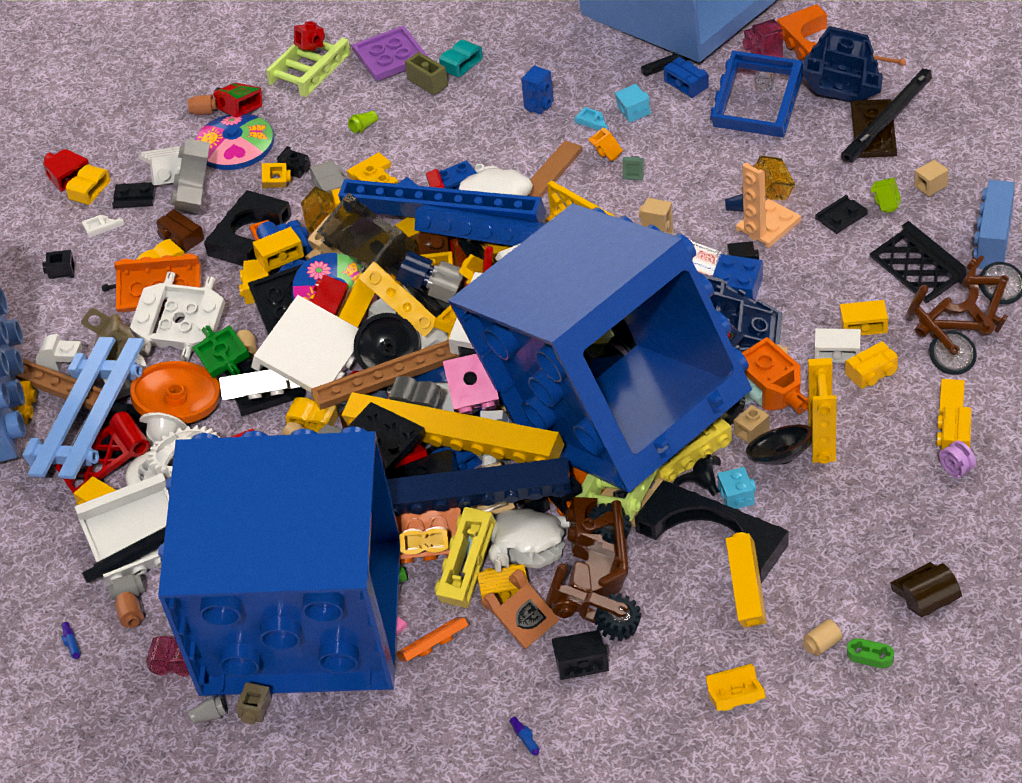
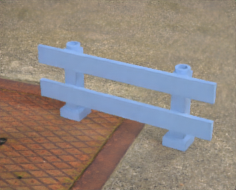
[22,337,145,479]

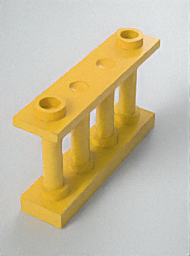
[359,262,437,337]
[808,358,837,464]

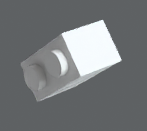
[815,328,861,363]

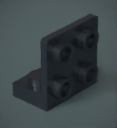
[552,630,609,680]

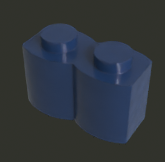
[395,251,434,290]

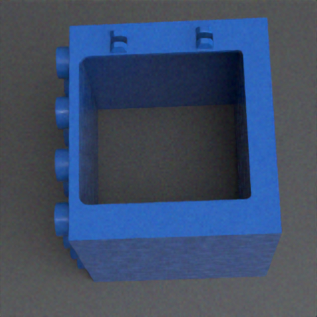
[448,203,752,493]
[158,427,400,696]

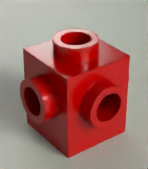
[294,21,325,51]

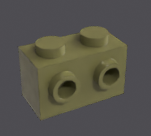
[405,52,448,95]

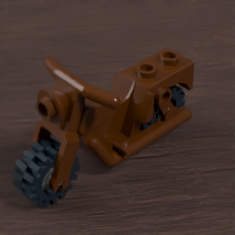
[545,497,641,641]

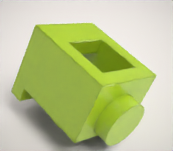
[871,177,902,213]

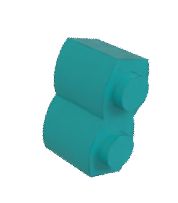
[439,39,483,77]

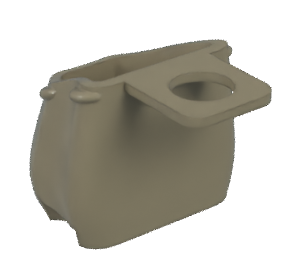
[81,308,134,360]

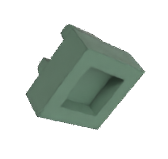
[622,156,644,180]

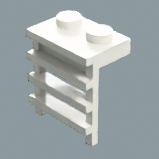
[139,146,182,186]

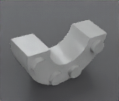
[171,138,210,214]

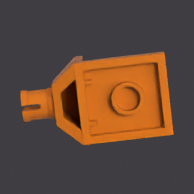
[742,337,808,414]

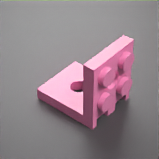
[443,354,500,415]

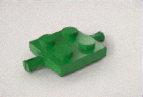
[192,325,250,379]

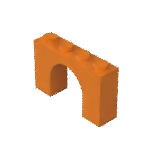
[775,4,827,61]

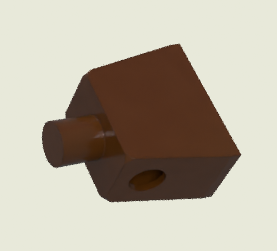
[406,233,449,255]

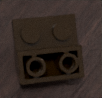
[890,562,962,617]

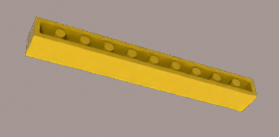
[342,392,565,463]

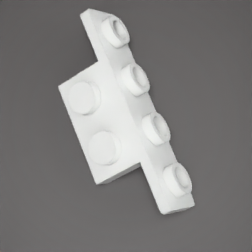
[219,370,300,400]

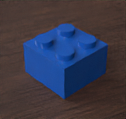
[713,254,763,300]

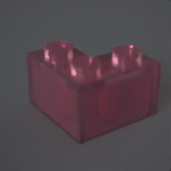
[742,19,783,58]

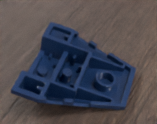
[802,26,883,102]
[701,273,783,350]

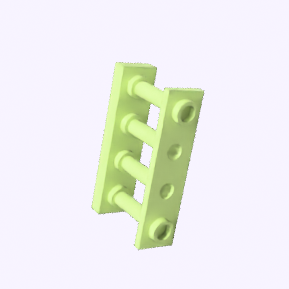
[266,38,351,97]
[576,467,660,521]

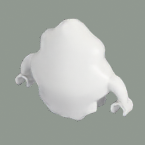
[458,164,533,196]
[489,508,569,572]

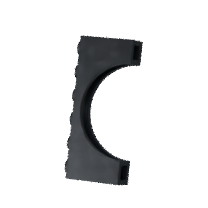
[635,480,789,584]

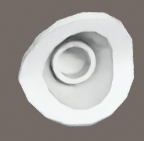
[140,412,187,447]

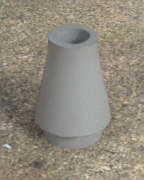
[188,695,227,724]

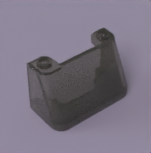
[317,192,418,273]

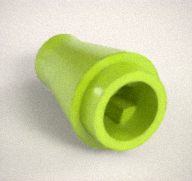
[348,110,378,133]

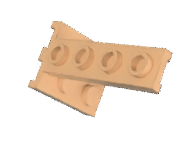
[736,162,801,248]

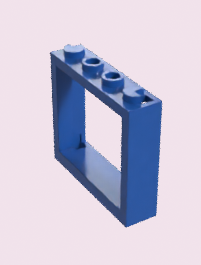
[710,50,803,138]

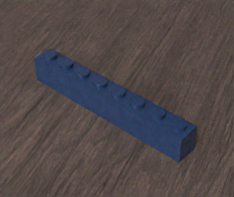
[387,457,572,517]

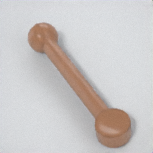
[873,54,906,66]

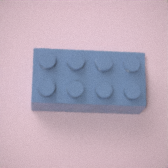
[973,180,1015,271]

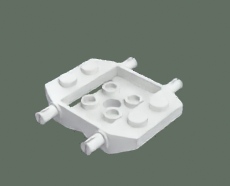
[130,271,226,361]

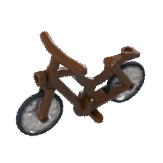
[905,255,1022,375]

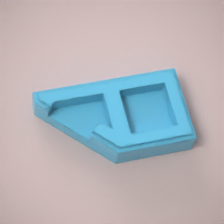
[574,107,608,131]

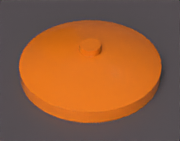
[130,361,220,424]

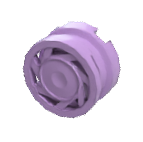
[939,440,976,478]

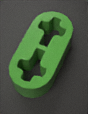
[847,638,894,668]

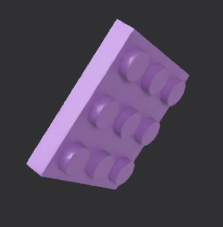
[352,25,428,81]

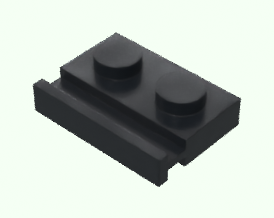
[112,182,157,209]
[815,195,868,234]

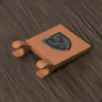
[481,570,560,649]

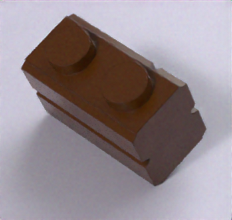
[156,209,204,252]

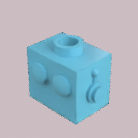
[615,84,651,123]
[717,467,756,509]

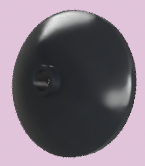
[354,313,420,370]
[746,424,812,465]

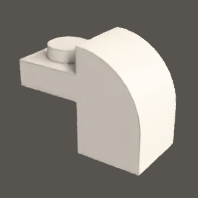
[36,334,82,372]

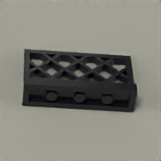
[870,221,967,303]

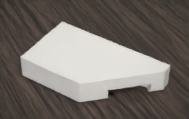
[82,215,124,238]

